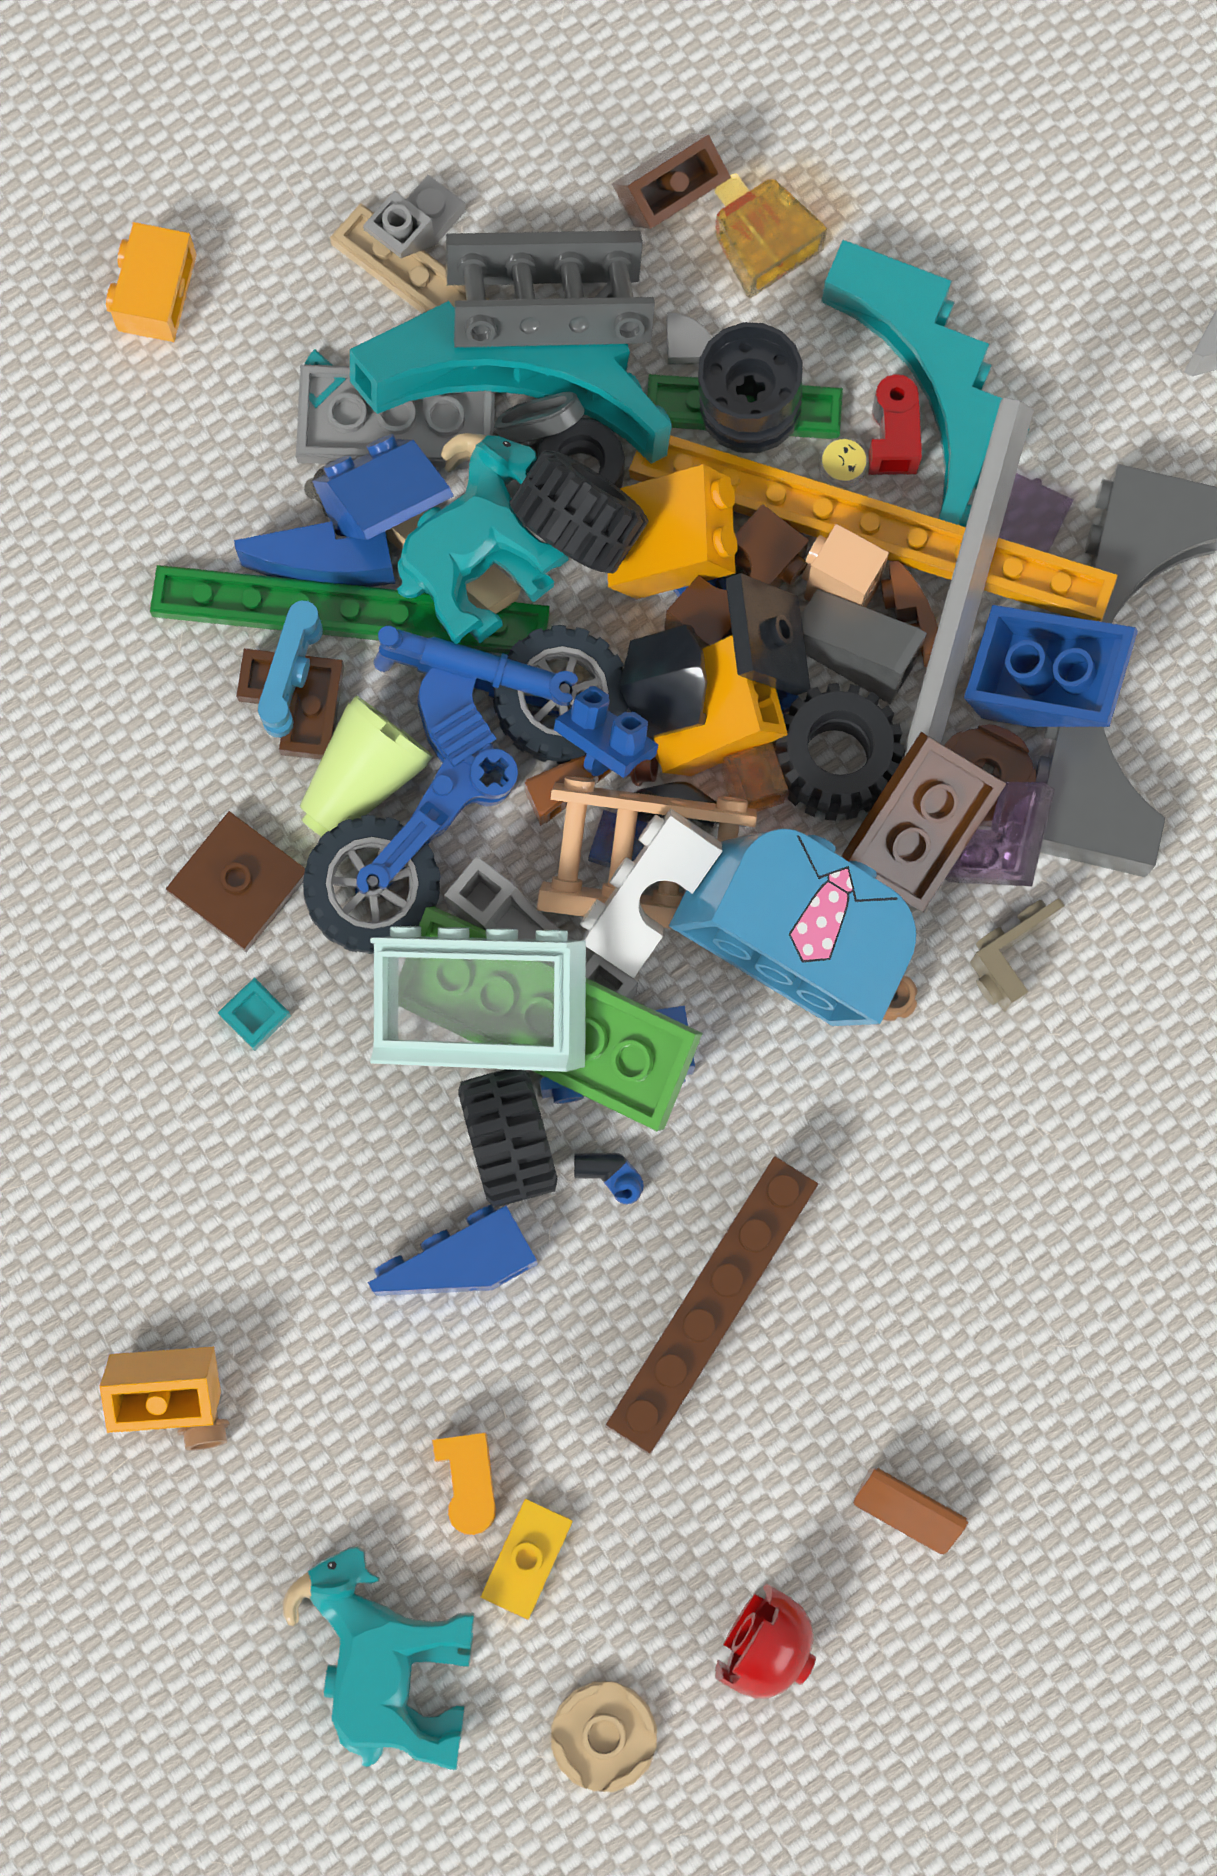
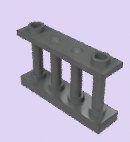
[445,230,655,347]

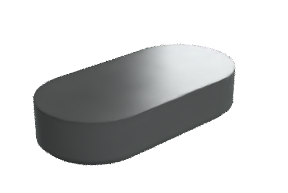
[494,392,585,443]

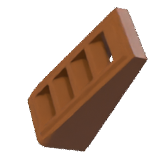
[525,755,612,826]

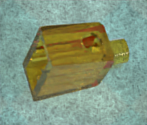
[714,174,827,299]

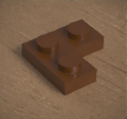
[236,648,344,760]

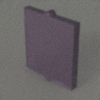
[998,473,1074,553]

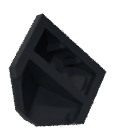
[619,624,708,739]

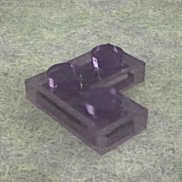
[944,782,1055,886]

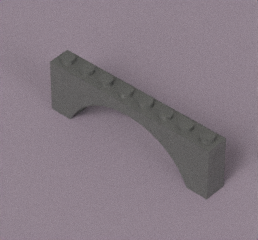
[1023,464,1217,878]

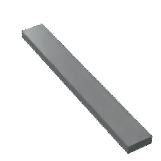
[901,397,1034,762]

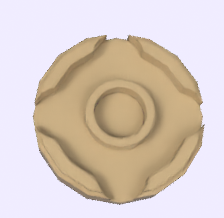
[551,1681,657,1792]

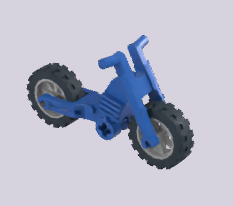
[303,625,628,954]

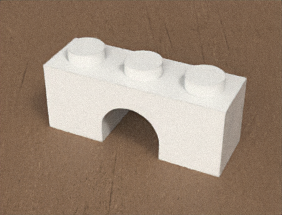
[580,808,722,978]

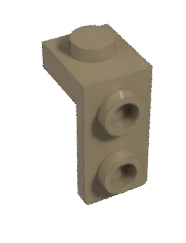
[970,898,1065,1012]

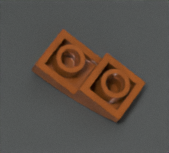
[881,561,938,668]

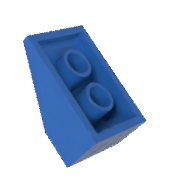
[964,605,1138,727]

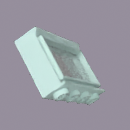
[370,926,586,1072]

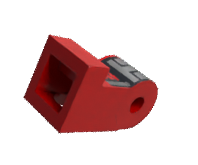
[867,374,922,475]

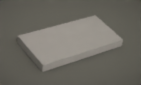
[296,365,495,468]

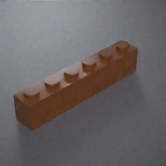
[605,1156,819,1455]

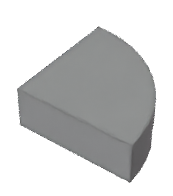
[667,312,712,364]

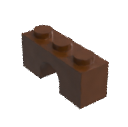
[664,504,809,649]

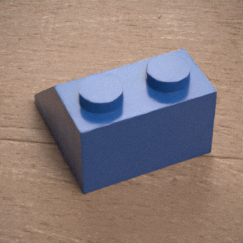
[312,434,454,540]

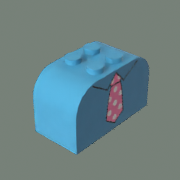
[669,829,916,1026]

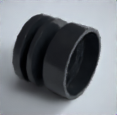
[698,322,803,453]

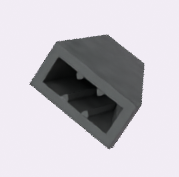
[799,589,927,705]

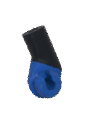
[574,1153,644,1205]

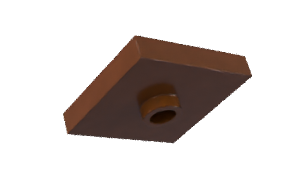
[165,811,305,953]

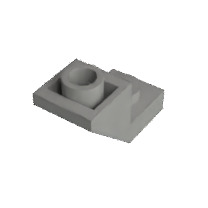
[363,175,466,258]

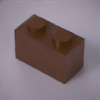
[612,133,731,229]

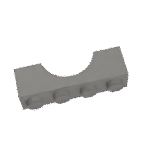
[444,856,638,999]

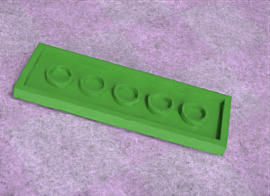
[399,907,703,1131]

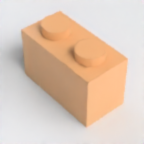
[802,524,889,608]

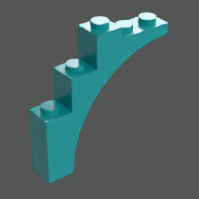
[821,240,1030,527]
[350,301,672,464]

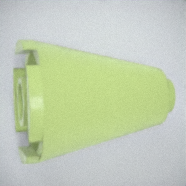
[300,695,433,837]

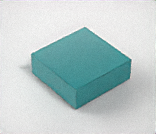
[218,977,291,1051]

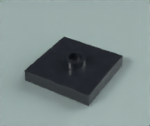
[726,573,811,696]

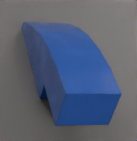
[234,521,396,587]

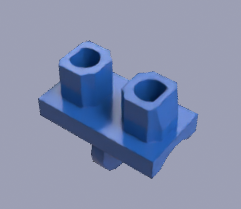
[554,686,659,778]

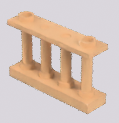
[537,776,757,929]

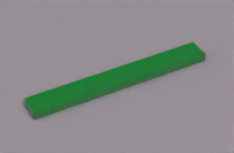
[150,565,550,654]

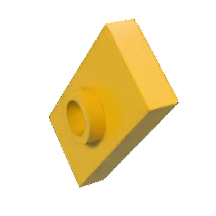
[480,1499,573,1620]

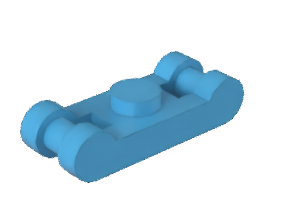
[258,600,323,738]

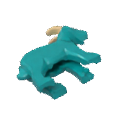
[397,433,569,645]
[283,1547,474,1770]

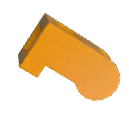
[432,1433,496,1535]

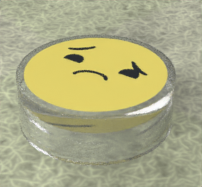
[818,437,869,489]

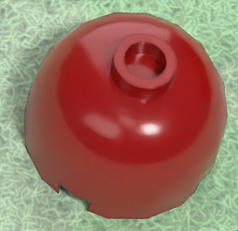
[715,1584,816,1699]

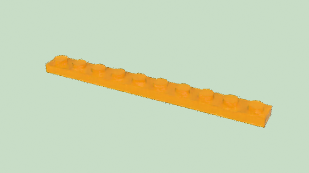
[629,435,1118,622]

